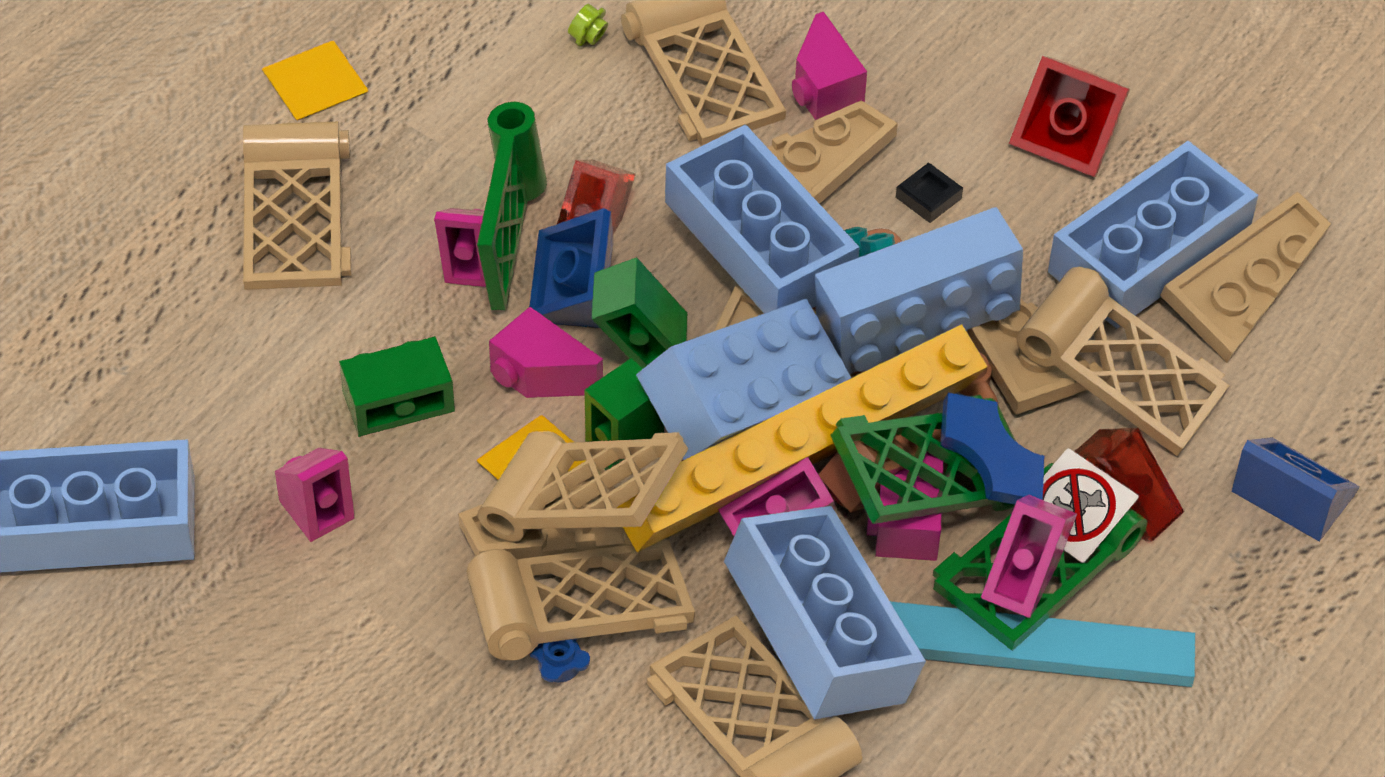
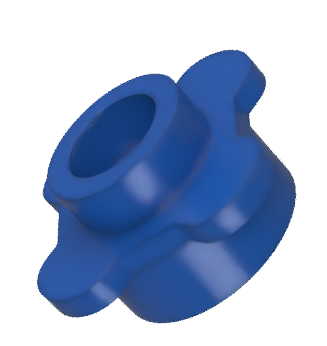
[529,639,590,682]

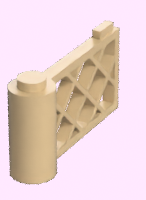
[621,0,786,146]
[243,121,351,290]
[1017,267,1230,456]
[478,431,688,542]
[466,540,695,660]
[647,615,863,777]

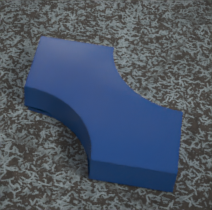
[940,392,1045,504]

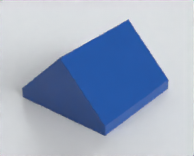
[529,208,614,328]
[1231,437,1360,542]

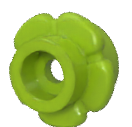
[568,3,608,46]

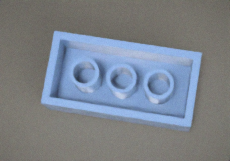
[665,124,859,313]
[1048,141,1258,329]
[815,207,1023,374]
[636,299,851,460]
[0,439,195,573]
[724,506,926,720]

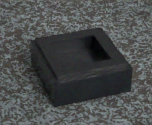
[895,162,963,223]

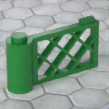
[477,101,547,310]
[830,395,1016,524]
[933,463,1147,651]

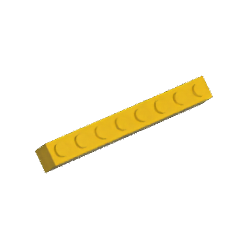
[616,324,988,552]

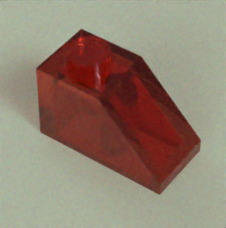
[557,159,636,234]
[1074,428,1184,541]

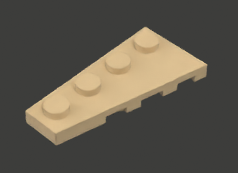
[1160,191,1331,363]
[966,299,1103,415]

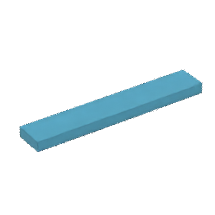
[890,601,1195,687]

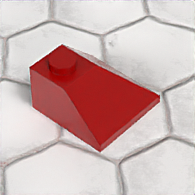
[1009,56,1130,177]

